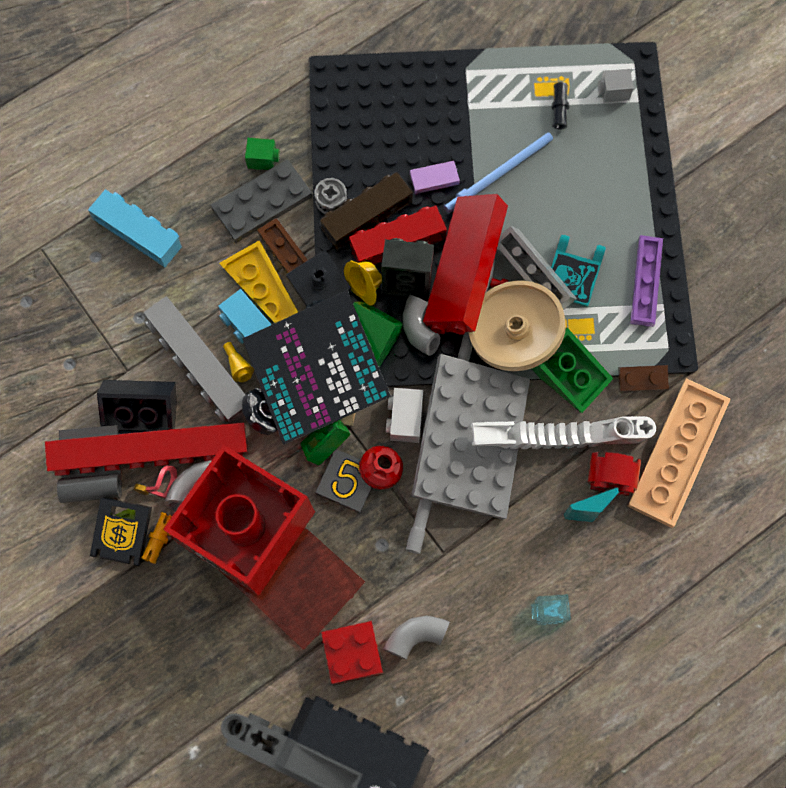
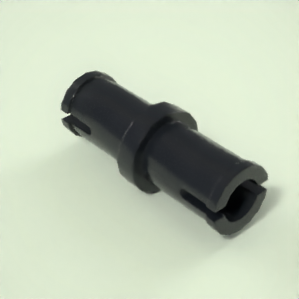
[551,82,569,130]

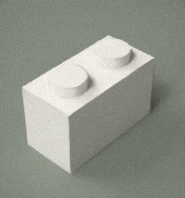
[386,388,423,443]

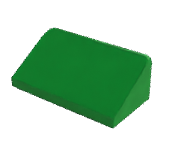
[300,420,351,465]

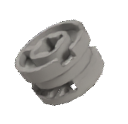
[315,178,347,214]

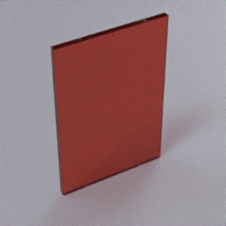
[220,527,365,650]

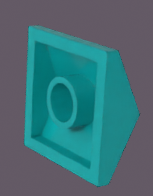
[563,488,619,522]

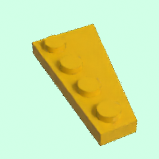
[219,241,298,323]

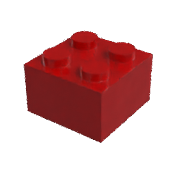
[321,621,383,686]

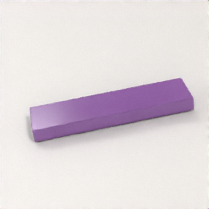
[630,235,663,327]

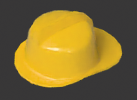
[344,261,382,306]

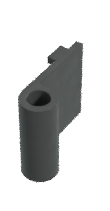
[57,425,122,503]

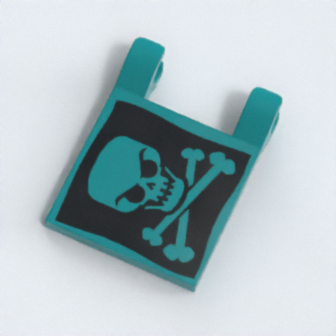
[551,235,606,307]

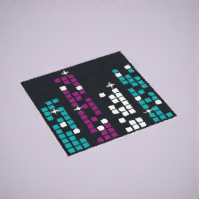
[242,290,391,445]

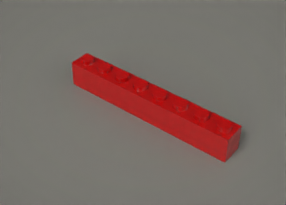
[45,423,248,476]

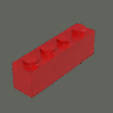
[349,206,447,265]

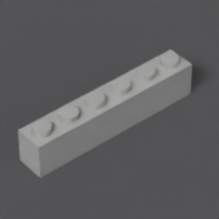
[143,296,245,424]

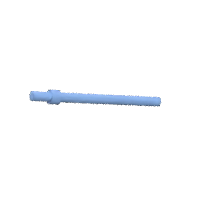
[444,132,553,213]

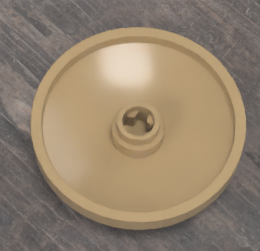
[468,281,566,371]

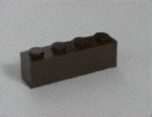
[320,172,413,250]

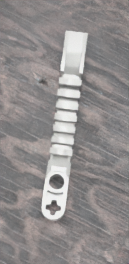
[470,417,656,449]

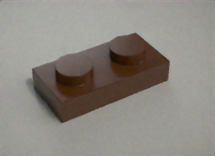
[618,365,669,391]

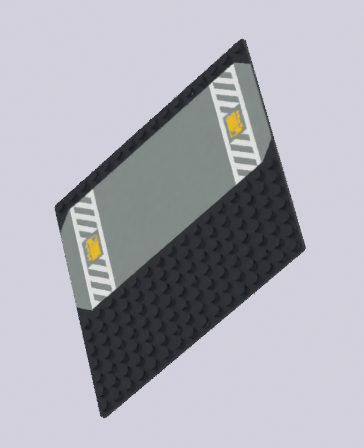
[309,42,698,387]

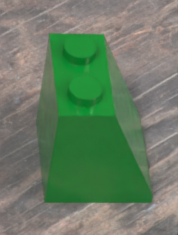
[353,302,403,367]

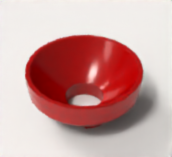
[359,446,403,490]

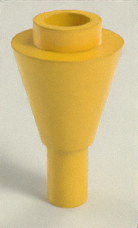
[223,342,254,382]

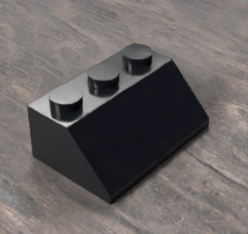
[97,380,177,434]

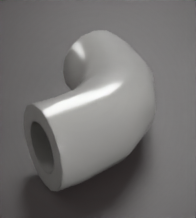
[402,295,440,356]
[164,460,212,511]
[383,616,450,660]

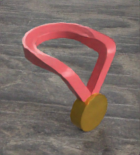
[133,465,177,499]

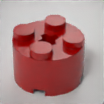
[587,452,641,496]

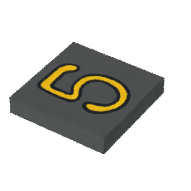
[315,449,372,513]

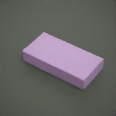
[410,161,460,194]

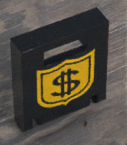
[90,498,152,566]

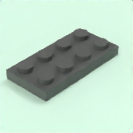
[211,159,313,243]

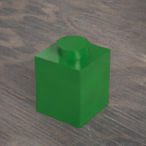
[245,138,280,170]

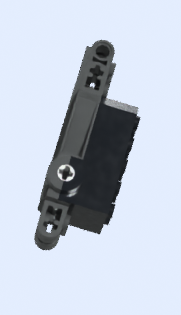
[221,695,435,788]

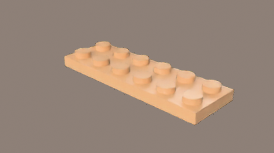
[627,378,730,528]

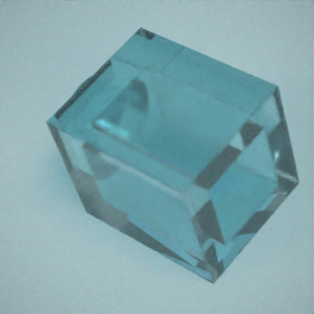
[531,594,571,625]

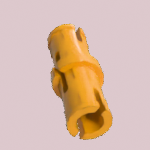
[141,512,172,564]

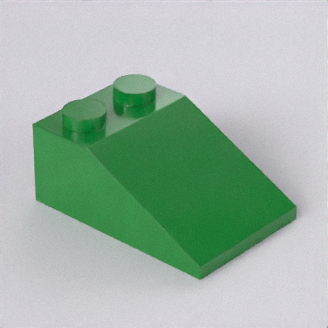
[531,328,613,413]

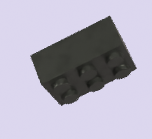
[381,238,434,299]

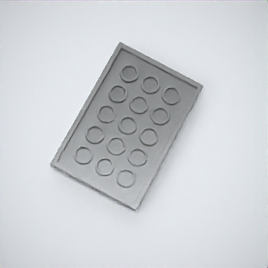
[411,354,530,520]

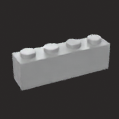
[498,226,577,310]

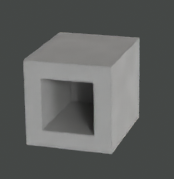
[598,69,634,102]

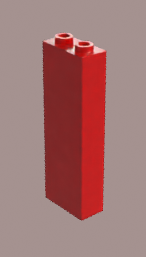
[423,194,508,334]

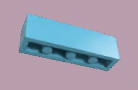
[88,189,182,267]
[218,289,271,344]

